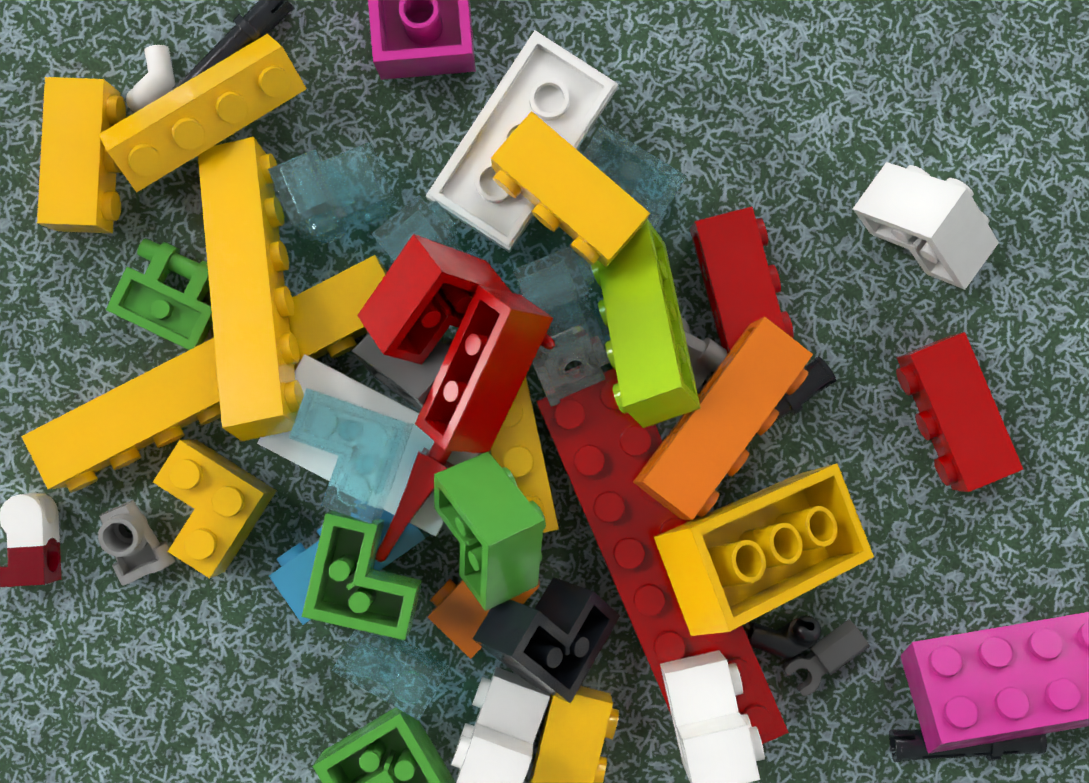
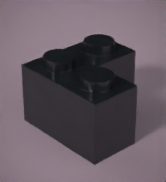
[473,577,620,704]

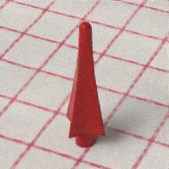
[375,441,455,562]

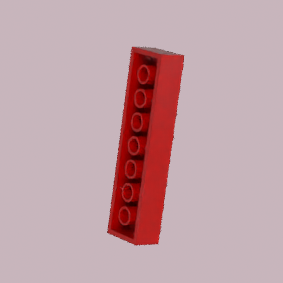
[536,368,789,744]

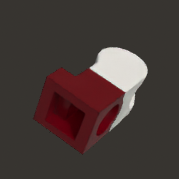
[0,493,62,587]

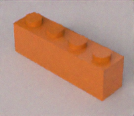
[633,317,813,520]

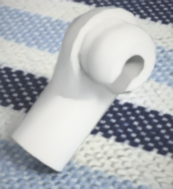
[126,45,175,113]

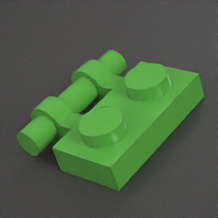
[106,238,213,350]

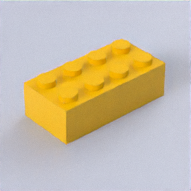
[654,463,874,636]

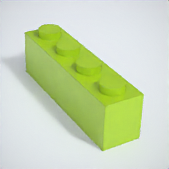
[591,219,701,428]

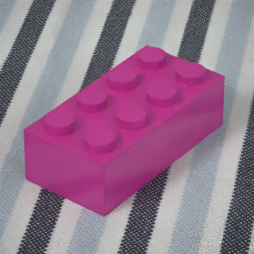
[368,0,476,80]
[901,612,1089,754]

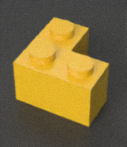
[153,440,277,579]

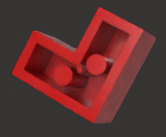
[357,234,512,365]

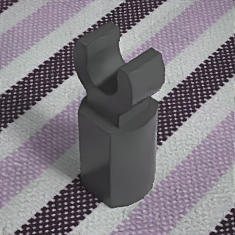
[781,619,870,696]

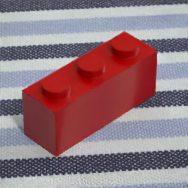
[690,206,794,356]
[415,285,553,453]
[896,332,1024,492]

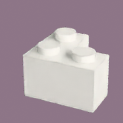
[853,162,999,290]
[660,650,765,783]
[451,667,550,783]

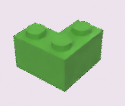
[434,452,546,611]
[301,509,422,640]
[312,701,456,783]

